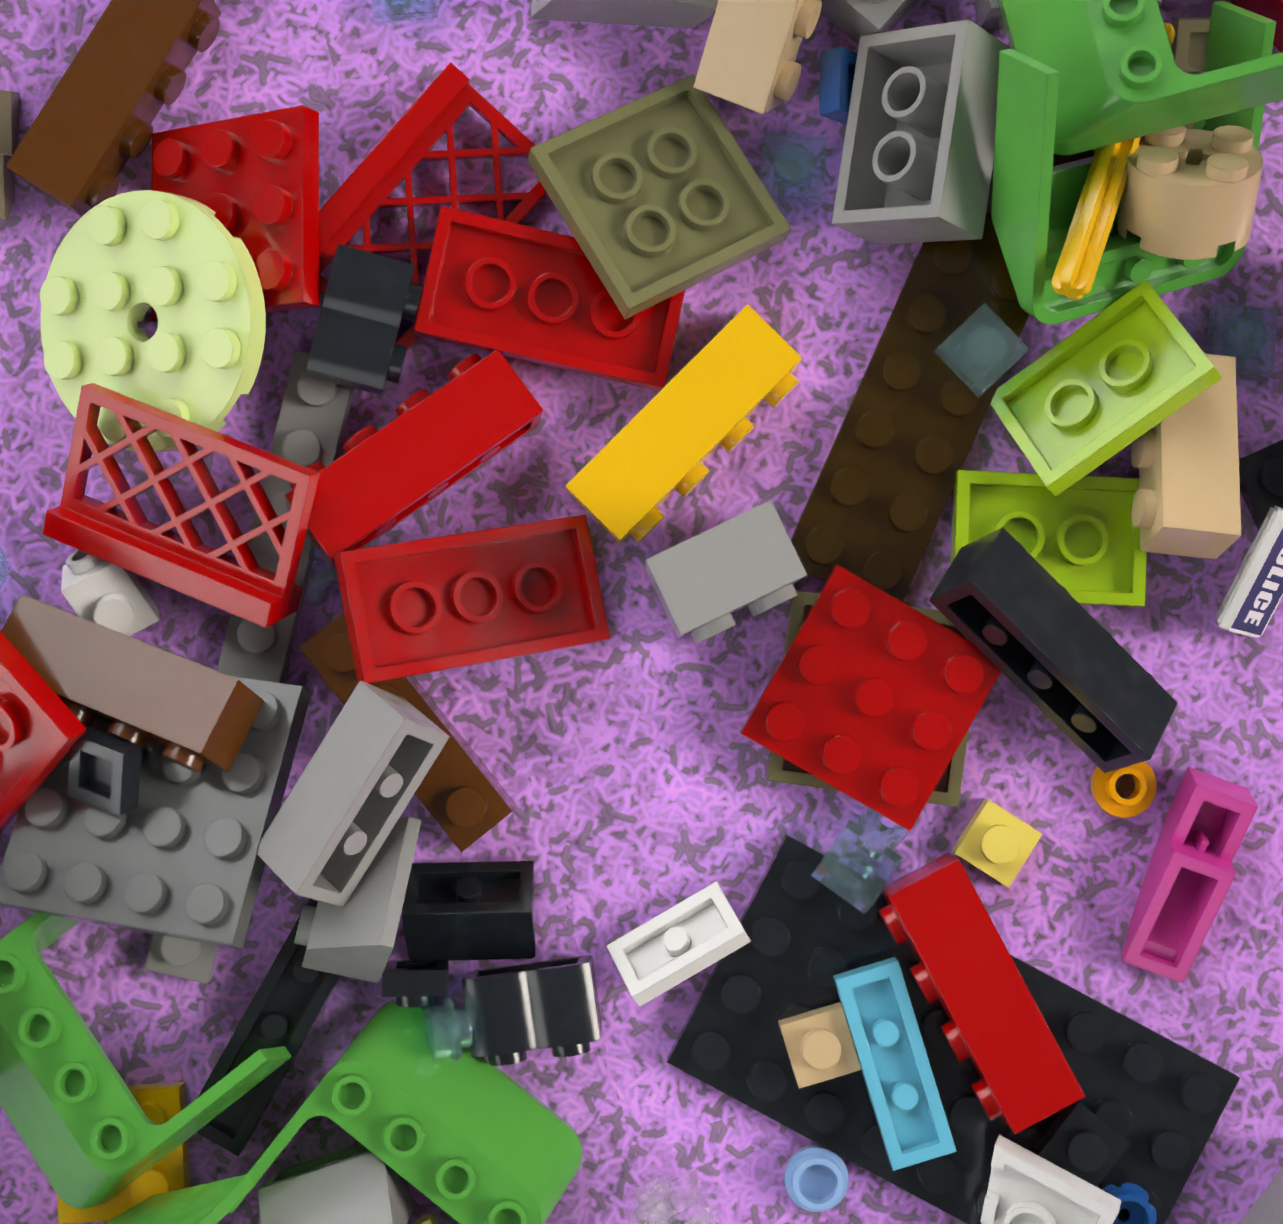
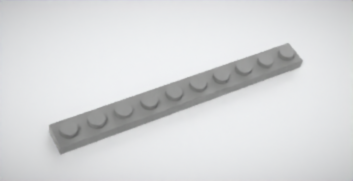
[144,351,355,984]

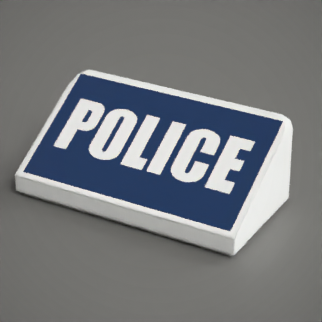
[1215,505,1283,638]

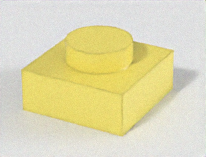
[951,798,1042,888]

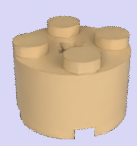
[1117,125,1263,260]

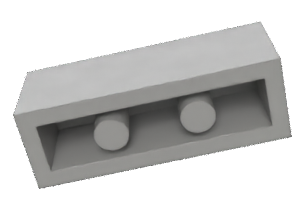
[257,680,450,907]

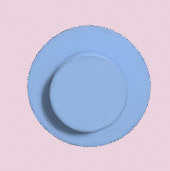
[784,1145,849,1212]

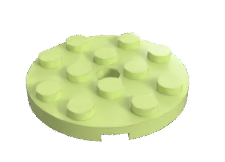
[40,190,266,452]

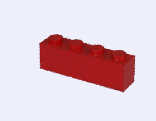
[284,349,544,569]
[878,853,1086,1134]

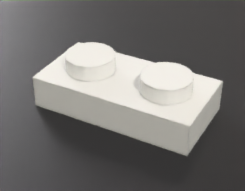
[607,881,751,1006]

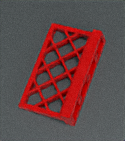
[319,62,546,350]
[42,383,320,628]

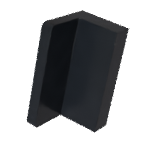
[401,861,536,961]

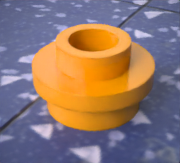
[1091,761,1157,818]

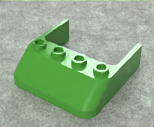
[998,0,1283,155]
[991,1,1276,325]
[0,912,292,1209]
[229,999,582,1224]

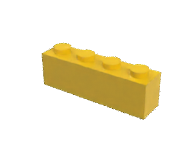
[565,304,802,545]

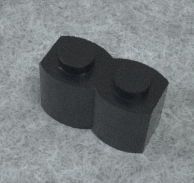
[306,244,423,396]
[461,955,603,1066]

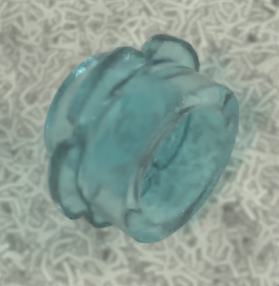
[424,997,473,1062]

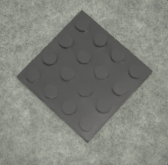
[0,676,311,950]

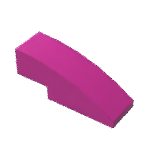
[1121,767,1258,983]

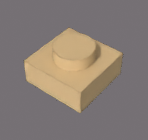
[778,1002,861,1089]

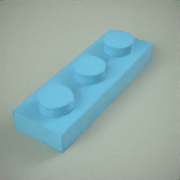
[833,957,957,1171]

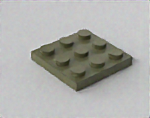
[528,74,791,319]

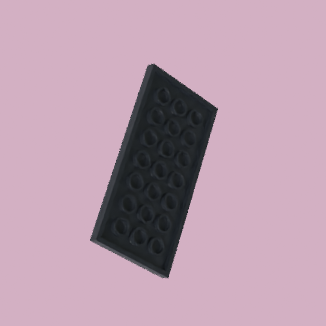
[667,834,1240,1224]

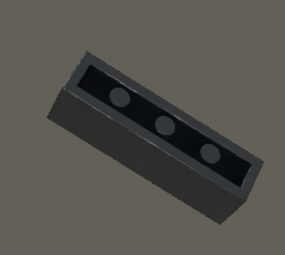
[929,527,1178,773]

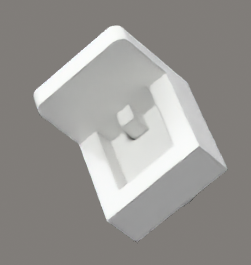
[61,549,160,636]

